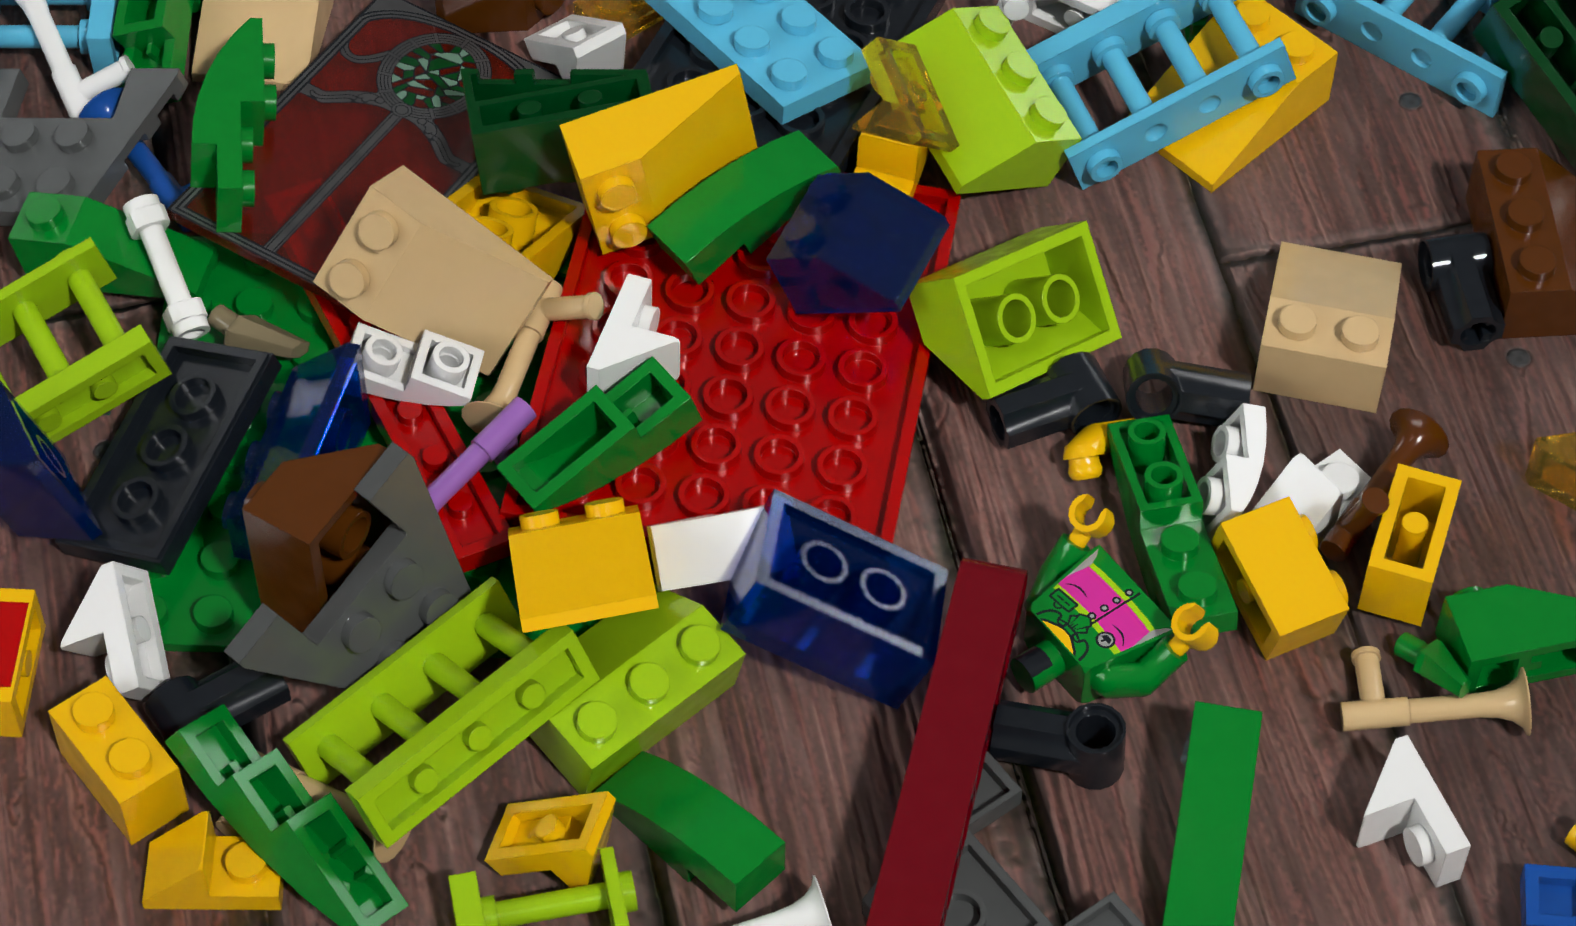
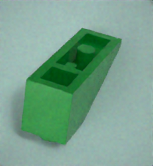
[8,192,219,298]
[1435,584,1576,694]

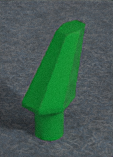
[1394,632,1472,698]

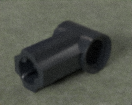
[1418,231,1505,351]
[1123,348,1252,427]
[986,352,1122,449]
[145,661,291,764]
[990,700,1126,790]

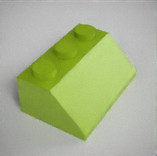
[875,6,1082,194]
[906,220,1122,400]
[529,585,746,794]

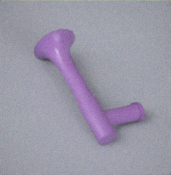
[427,397,537,513]

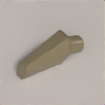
[208,304,310,358]

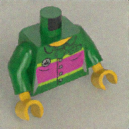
[1010,494,1219,703]

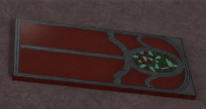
[167,0,562,315]

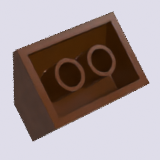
[1465,148,1576,339]
[242,443,390,632]

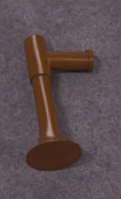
[1320,408,1449,562]

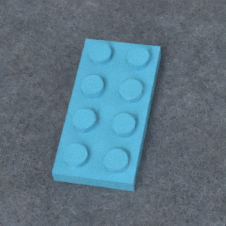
[644,0,877,125]

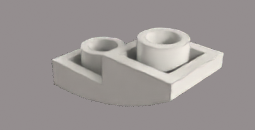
[337,322,485,406]
[1197,403,1267,541]
[647,502,798,591]

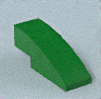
[647,130,841,285]
[496,356,702,512]
[594,751,785,912]

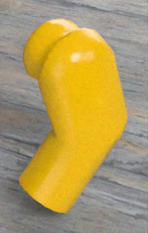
[1063,417,1136,481]

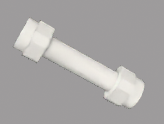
[123,194,211,340]

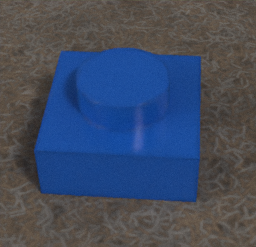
[1520,864,1576,926]

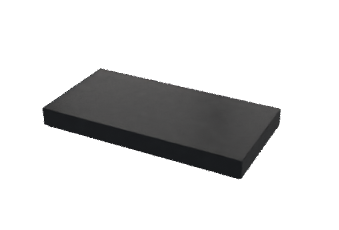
[55,336,282,575]

